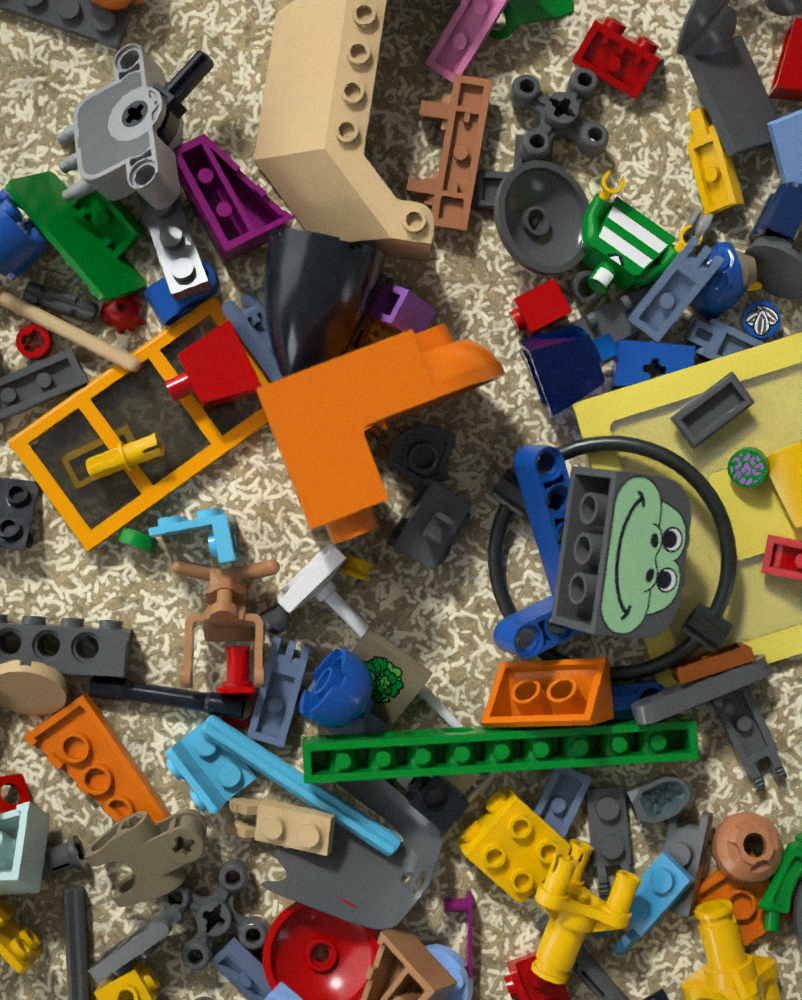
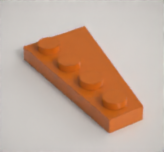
[22,692,172,823]

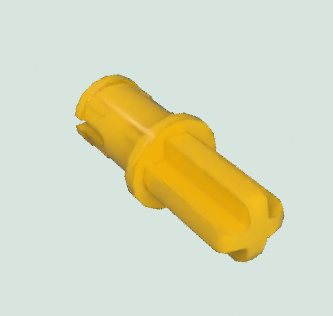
[85,432,165,480]

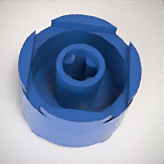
[0,188,51,281]

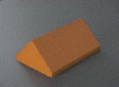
[481,657,614,728]

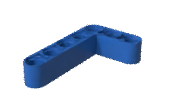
[493,444,583,658]

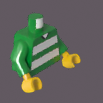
[582,170,703,294]

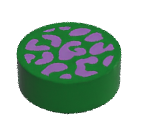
[728,447,769,488]

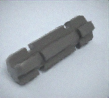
[23,281,99,323]

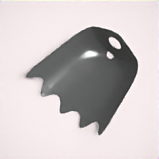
[262,779,443,930]

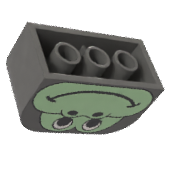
[551,466,691,639]

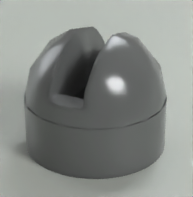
[571,271,601,302]
[259,603,291,635]

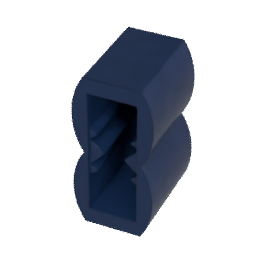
[748,182,802,243]

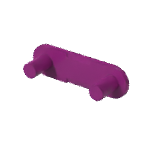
[443,890,472,979]

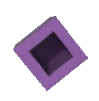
[367,282,437,336]

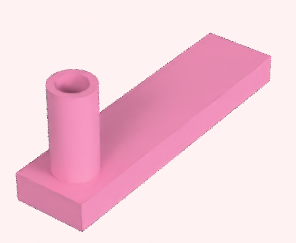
[424,0,509,83]

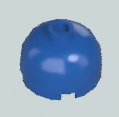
[299,647,374,728]

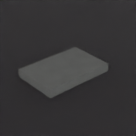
[684,35,778,157]

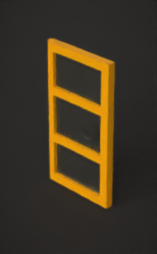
[7,295,272,552]

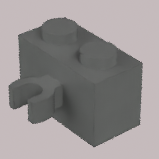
[387,478,472,570]

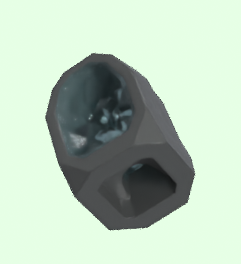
[625,774,693,828]

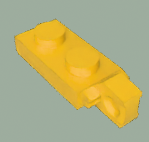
[686,107,745,216]

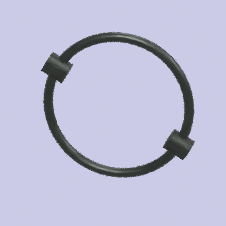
[488,436,737,682]

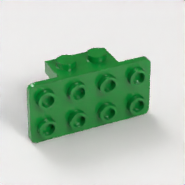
[5,171,147,303]

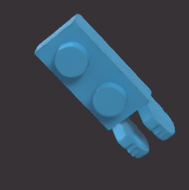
[598,851,695,956]

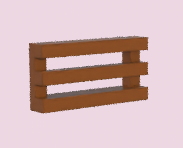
[670,641,755,685]

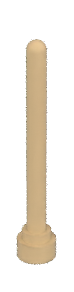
[0,280,141,372]

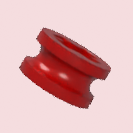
[16,324,54,360]

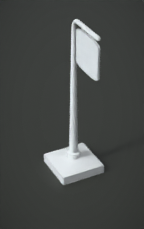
[277,541,496,805]

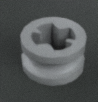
[684,206,714,238]

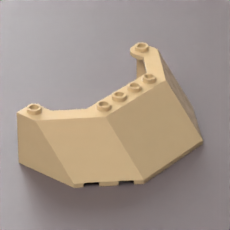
[254,0,461,262]

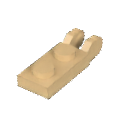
[227,797,335,856]

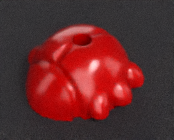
[101,292,145,334]

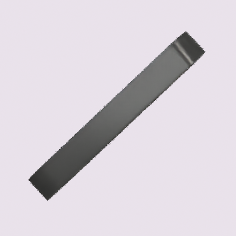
[630,654,771,725]

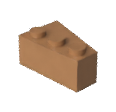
[360,925,458,1000]

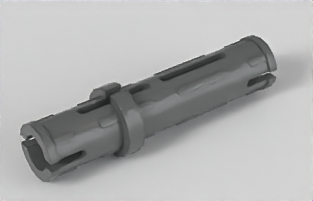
[535,913,629,1000]

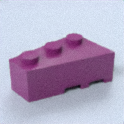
[172,134,294,264]

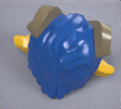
[691,242,763,321]

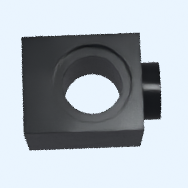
[406,775,470,834]

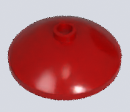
[262,898,380,1000]

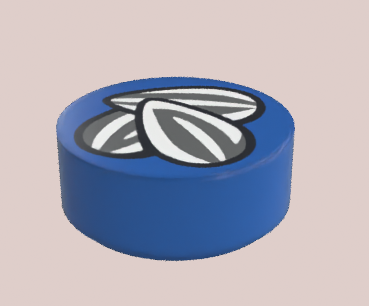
[740,301,781,340]

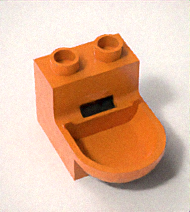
[256,323,506,544]

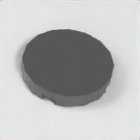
[745,236,802,300]

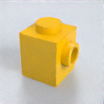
[94,959,160,1000]

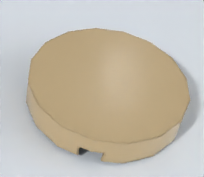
[0,660,68,715]

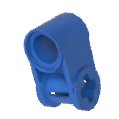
[144,261,219,326]

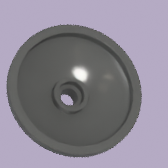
[494,160,589,275]

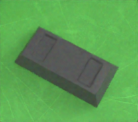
[670,371,755,449]

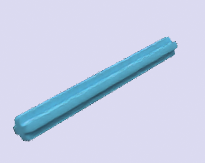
[200,715,401,856]

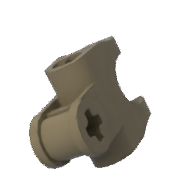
[84,809,207,907]

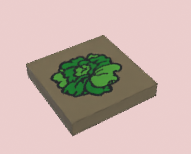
[351,627,433,727]

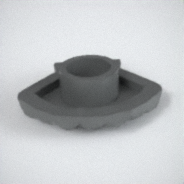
[385,424,456,491]

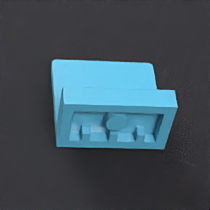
[148,508,243,563]
[165,719,258,816]

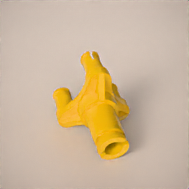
[531,839,642,984]
[681,899,782,1000]

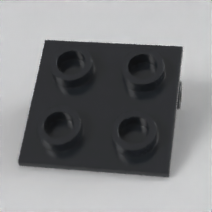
[0,477,40,551]

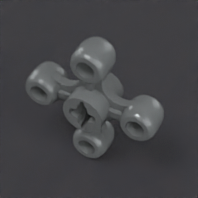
[510,68,609,162]
[161,859,270,971]

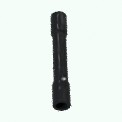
[89,675,246,719]

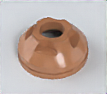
[712,812,783,884]

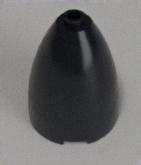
[264,228,386,377]

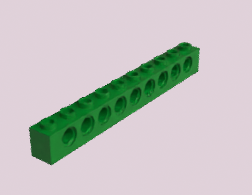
[302,714,698,784]

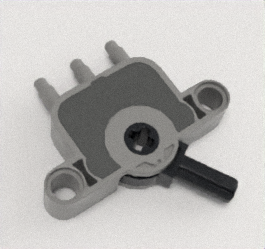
[56,43,214,210]

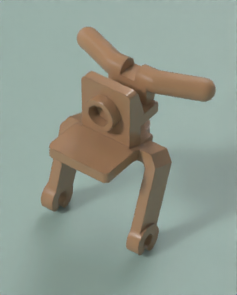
[171,559,280,688]

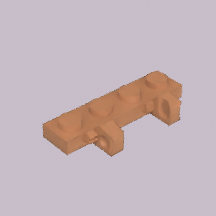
[406,74,493,233]

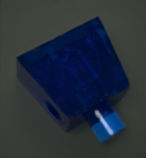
[519,325,618,416]

